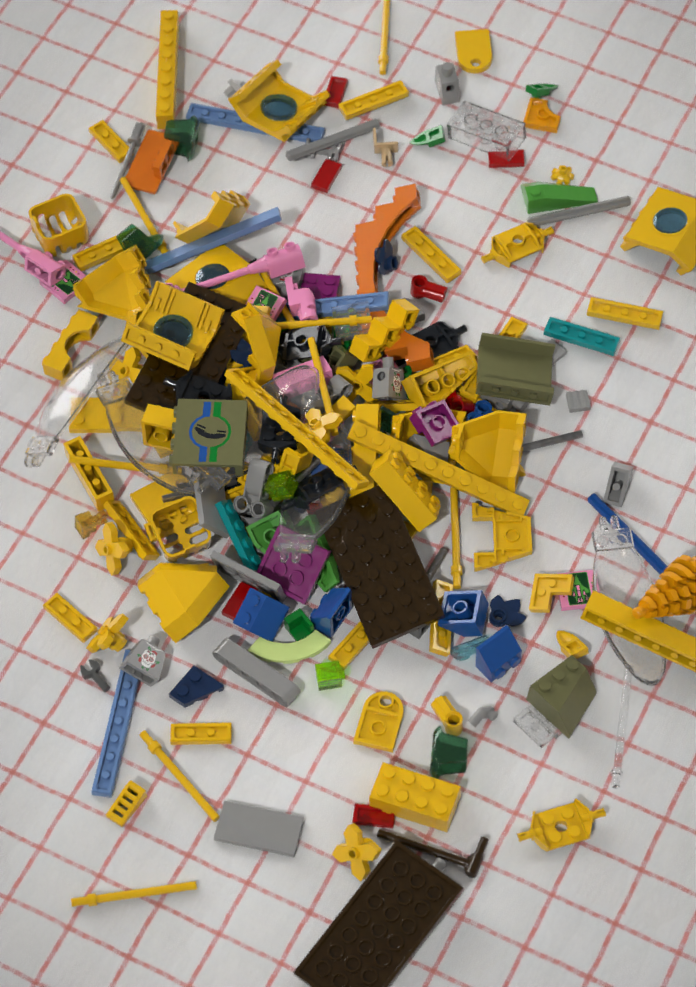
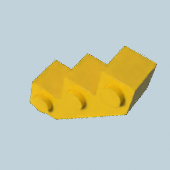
[349,299,420,362]

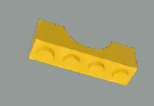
[42,309,100,382]

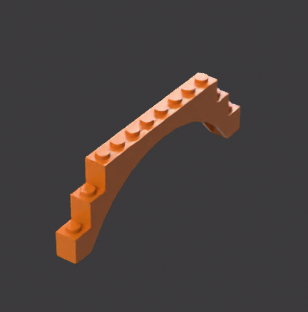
[353,183,434,372]

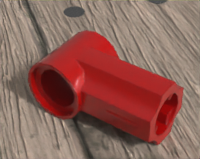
[410,275,447,303]
[445,391,475,416]

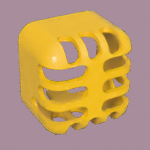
[29,194,89,257]
[150,496,212,563]

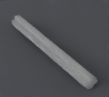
[286,119,380,161]
[527,196,631,226]

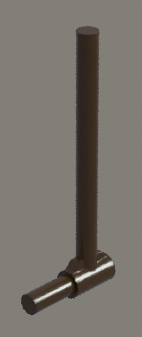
[377,829,488,878]

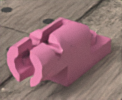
[284,276,318,321]

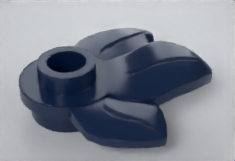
[374,239,398,275]
[230,338,253,367]
[489,595,526,627]

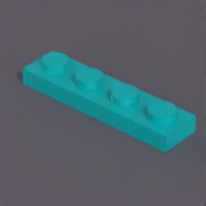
[544,317,620,356]
[215,499,261,572]

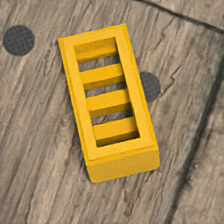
[106,780,147,827]

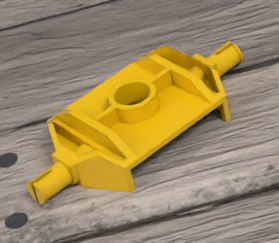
[481,222,554,268]
[517,798,606,852]

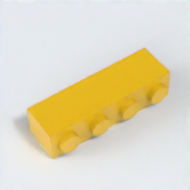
[63,436,114,512]

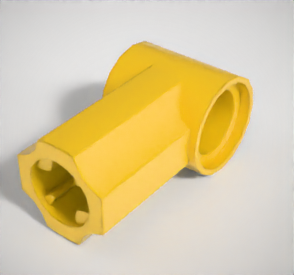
[431,696,463,737]

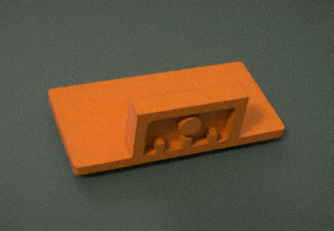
[126,129,181,194]

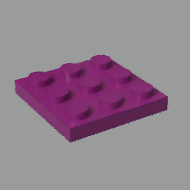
[257,525,331,605]

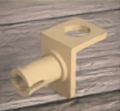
[373,128,398,167]

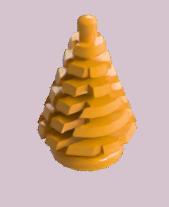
[632,555,696,619]

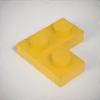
[529,574,574,613]

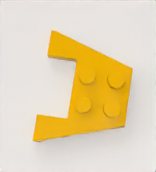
[472,503,532,572]

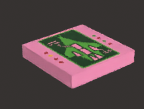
[39,259,86,304]
[245,285,287,321]
[559,570,599,611]

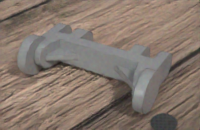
[304,138,342,162]

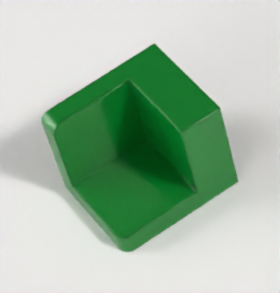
[284,608,314,641]

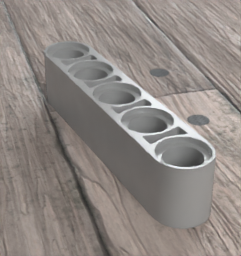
[212,638,301,707]

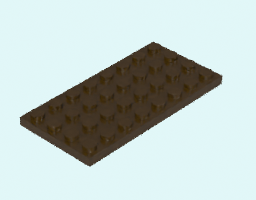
[124,282,246,412]
[316,485,445,649]
[293,840,464,987]

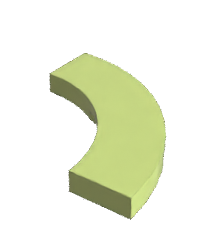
[247,630,331,664]

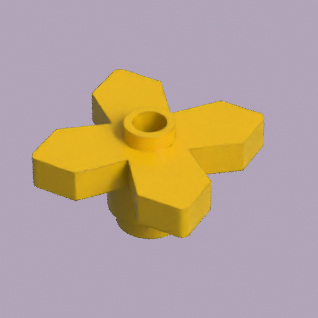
[108,347,143,396]
[336,364,378,402]
[304,408,343,444]
[95,522,133,575]
[86,613,129,653]
[332,823,382,881]

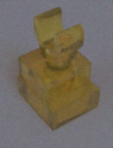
[75,510,108,539]

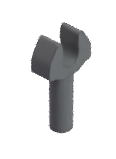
[80,659,110,692]

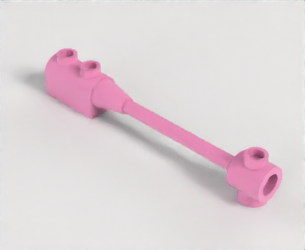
[0,231,66,287]
[166,242,305,292]

